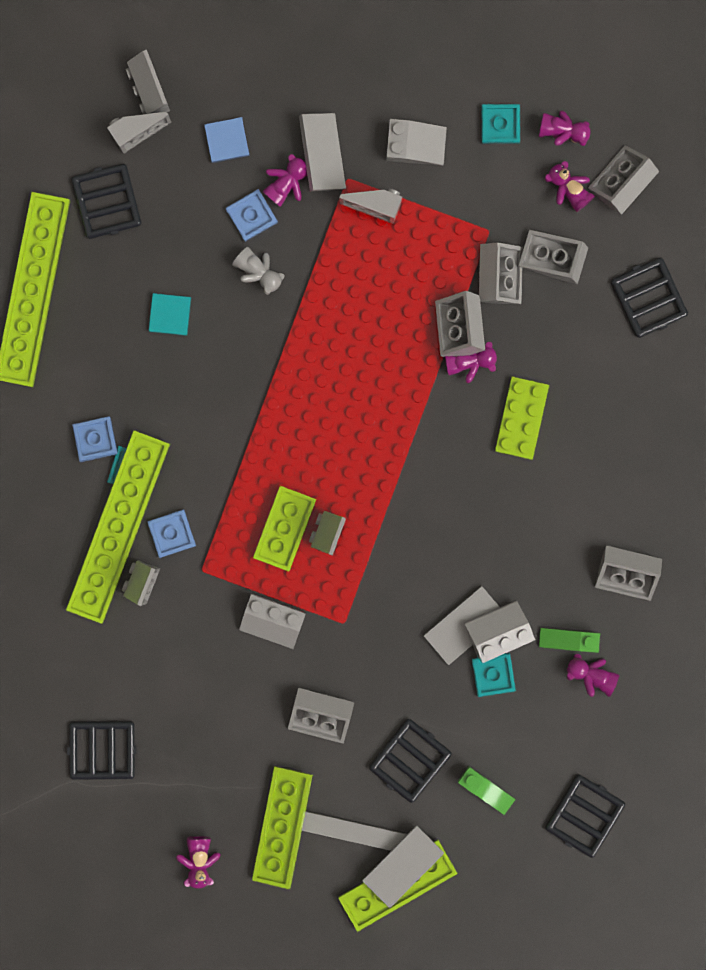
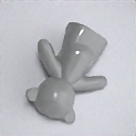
[232,247,284,295]

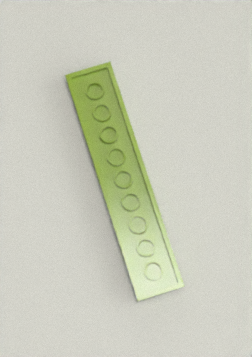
[0,192,70,387]
[66,431,170,624]

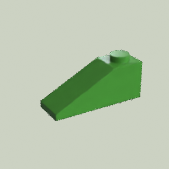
[539,628,600,653]

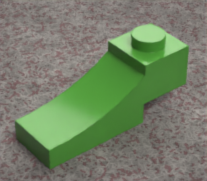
[458,766,516,815]

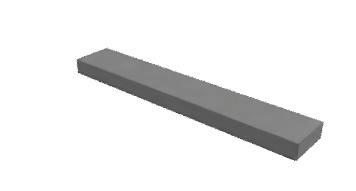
[302,811,407,851]

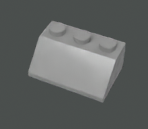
[126,50,170,114]
[588,145,659,215]
[479,243,523,304]
[435,291,485,357]
[595,546,662,601]
[239,594,306,649]
[464,600,535,663]
[288,688,354,744]

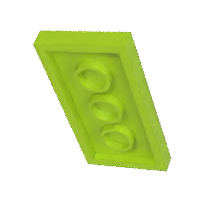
[495,377,549,460]
[253,486,316,571]

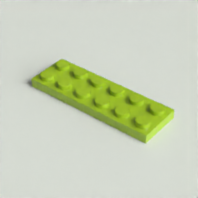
[252,766,313,889]
[338,839,458,932]

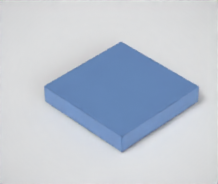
[204,117,250,163]
[226,189,278,242]
[72,416,118,462]
[148,510,196,558]

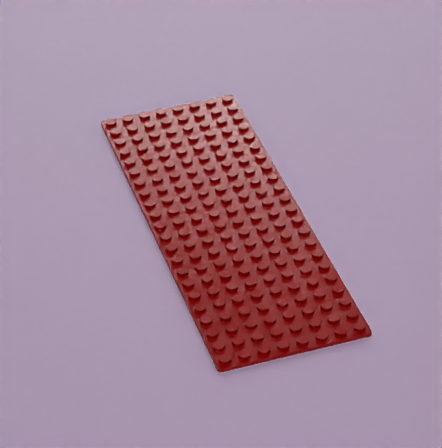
[202,179,489,623]

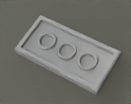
[299,113,346,192]
[424,586,500,665]
[362,825,444,908]

